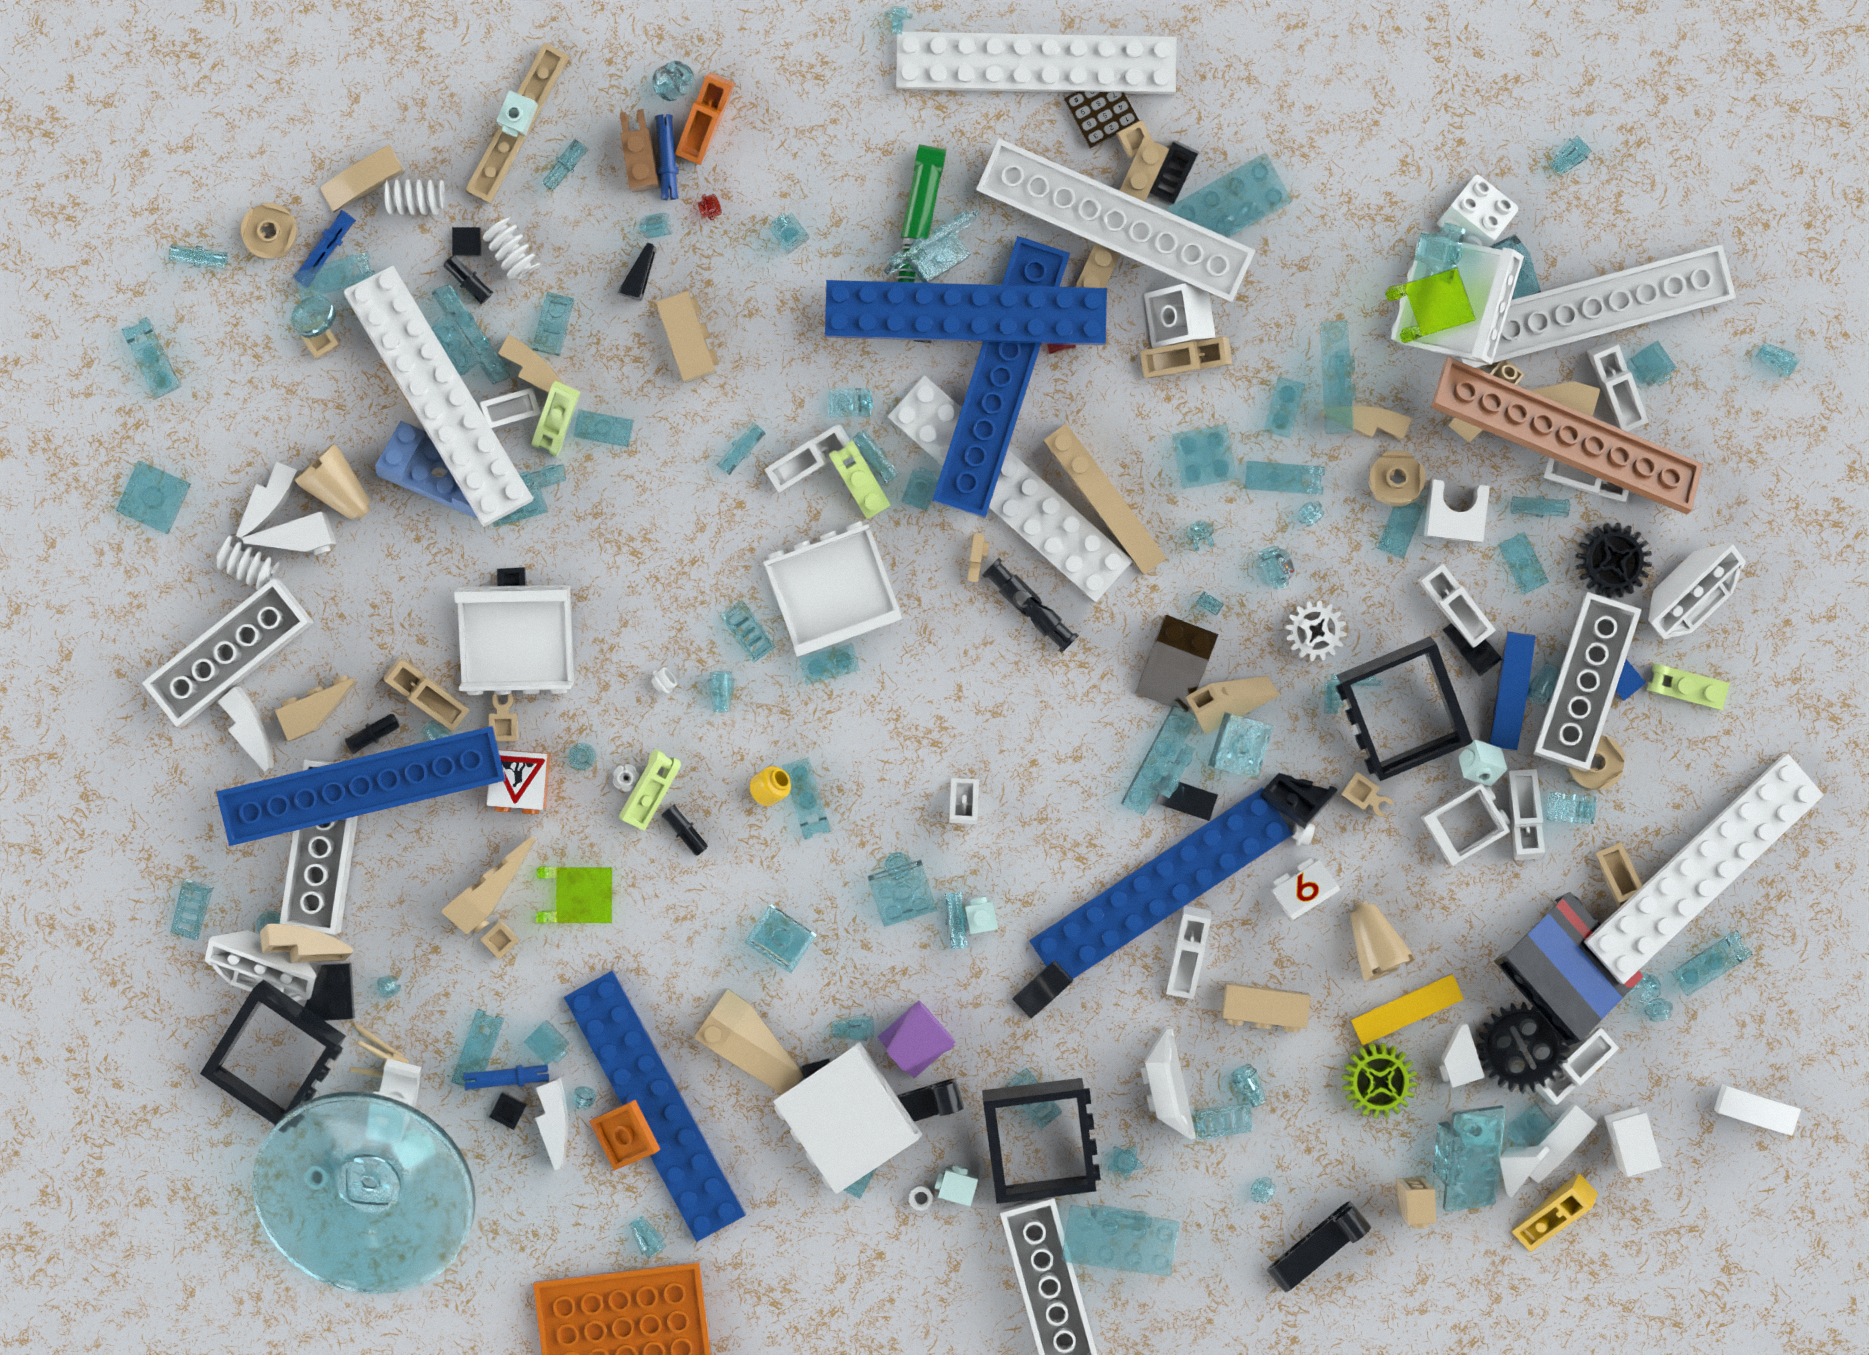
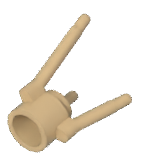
[349,1024,409,1078]

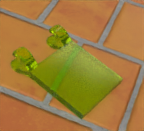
[1385,267,1476,343]
[536,866,613,923]

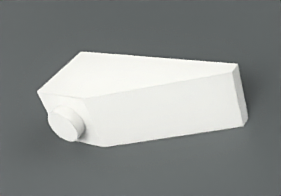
[242,511,337,556]

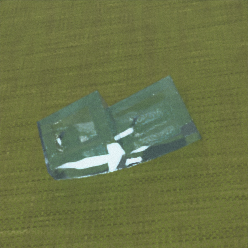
[533,292,574,357]

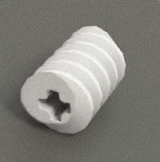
[385,179,445,215]
[483,217,541,280]
[216,535,279,590]

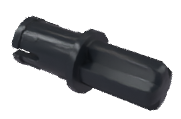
[444,255,494,305]
[345,714,400,754]
[661,804,708,856]

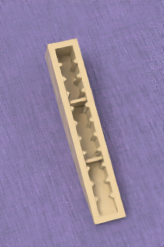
[1043,423,1166,575]

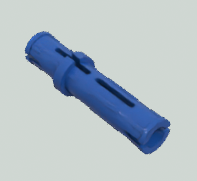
[655,114,679,200]
[293,210,356,287]
[463,1064,549,1091]

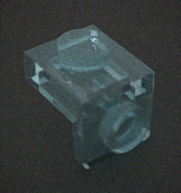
[1506,1102,1554,1148]

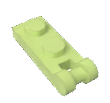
[531,380,581,457]
[828,440,891,519]
[1646,663,1730,710]
[618,749,681,831]

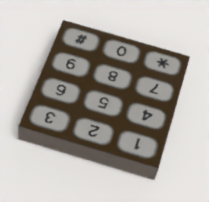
[1064,91,1139,149]

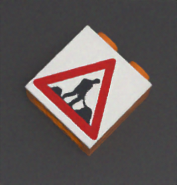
[487,749,550,814]

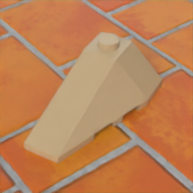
[441,835,537,935]
[694,989,804,1094]

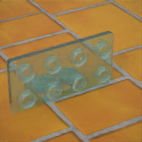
[1169,154,1292,238]
[1433,1105,1506,1212]
[1061,1204,1180,1277]

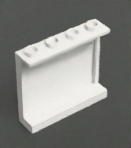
[1391,231,1524,365]
[763,521,903,657]
[454,585,574,695]
[773,1042,923,1194]

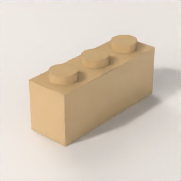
[656,291,719,383]
[1221,983,1311,1033]
[1397,1177,1436,1229]

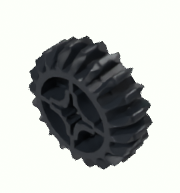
[1575,523,1652,598]

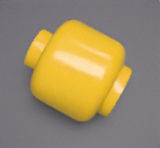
[749,766,791,807]

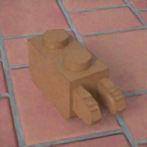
[620,109,660,193]

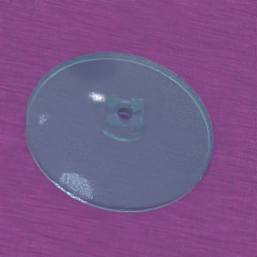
[252,1092,476,1294]

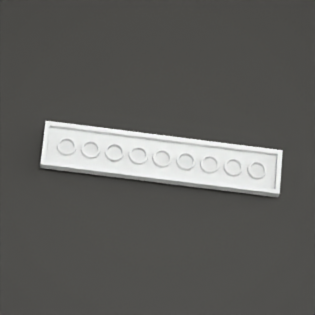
[896,32,1177,95]
[976,139,1256,303]
[1460,244,1736,368]
[344,266,533,527]
[888,375,1133,603]
[1584,754,1824,984]

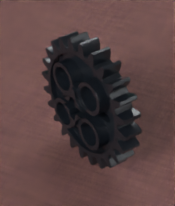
[1477,1002,1570,1094]

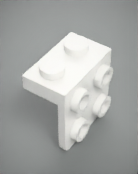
[1436,175,1518,247]

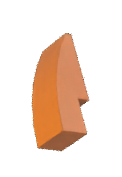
[675,72,736,165]

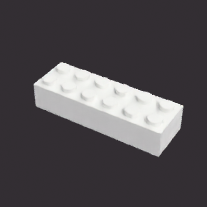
[142,578,314,727]
[1533,592,1642,772]
[280,759,358,935]
[1000,1197,1098,1355]

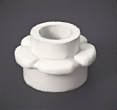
[651,667,677,694]
[613,764,640,792]
[1292,823,1315,846]

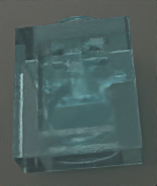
[828,388,873,418]

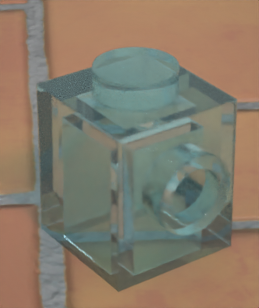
[769,212,810,255]
[1630,340,1677,386]
[901,467,939,512]

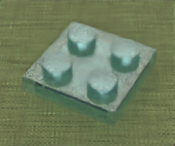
[1172,424,1237,490]
[116,460,191,534]
[1208,712,1274,779]
[868,860,937,927]

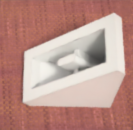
[949,778,979,824]
[1499,1146,1550,1198]

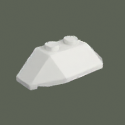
[1648,542,1746,640]
[205,930,316,1001]
[1140,1026,1196,1139]

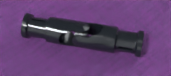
[982,558,1079,653]

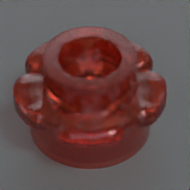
[698,194,722,221]

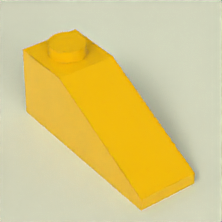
[1512,1173,1598,1252]

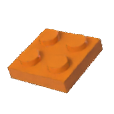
[589,1100,660,1171]

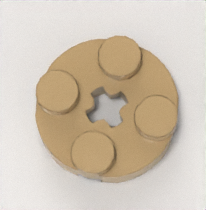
[240,202,298,259]
[1369,450,1426,507]
[1568,735,1625,790]

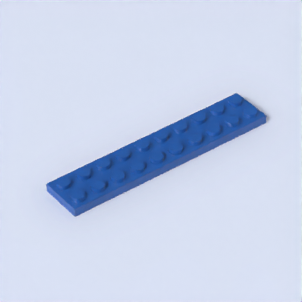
[932,236,1070,518]
[825,280,1107,345]
[216,726,506,846]
[1029,787,1293,979]
[564,970,746,1242]

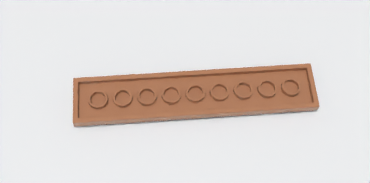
[1431,357,1703,515]

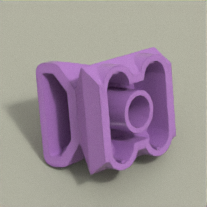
[878,1000,956,1078]

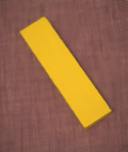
[1350,973,1464,1046]

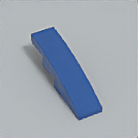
[1489,631,1536,750]

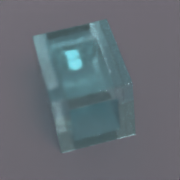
[524,1020,570,1065]

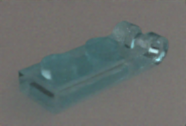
[292,251,375,301]
[122,317,182,399]
[1244,461,1325,495]
[782,757,832,840]
[1671,930,1753,996]
[451,1009,504,1092]

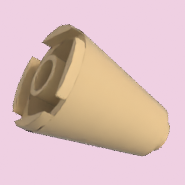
[294,443,371,520]
[1350,901,1416,982]

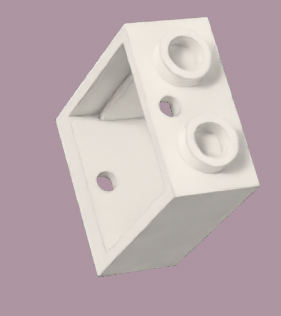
[1420,783,1510,866]

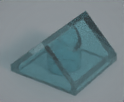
[745,904,817,973]

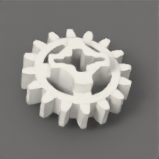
[1285,601,1347,661]

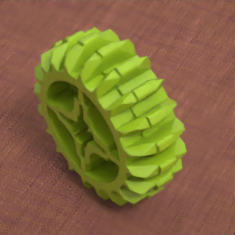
[1341,1043,1418,1119]

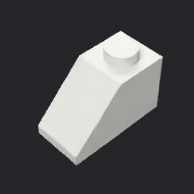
[1439,1021,1485,1088]

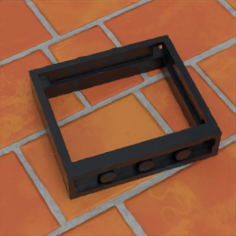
[1336,636,1473,781]
[200,979,346,1130]
[982,1078,1101,1204]

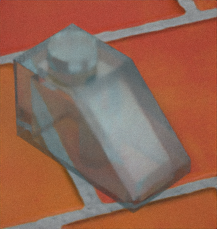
[1490,234,1541,300]

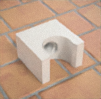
[1423,480,1490,543]
[366,1058,421,1144]
[1603,1106,1662,1177]

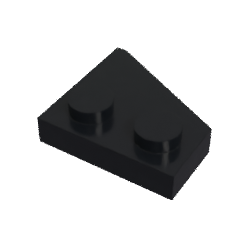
[1260,773,1338,829]
[304,963,355,1021]

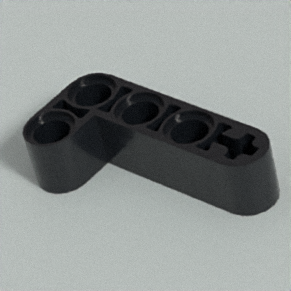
[896,1078,964,1122]
[1267,1201,1371,1293]

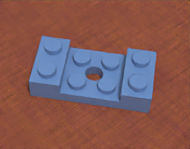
[375,421,478,519]

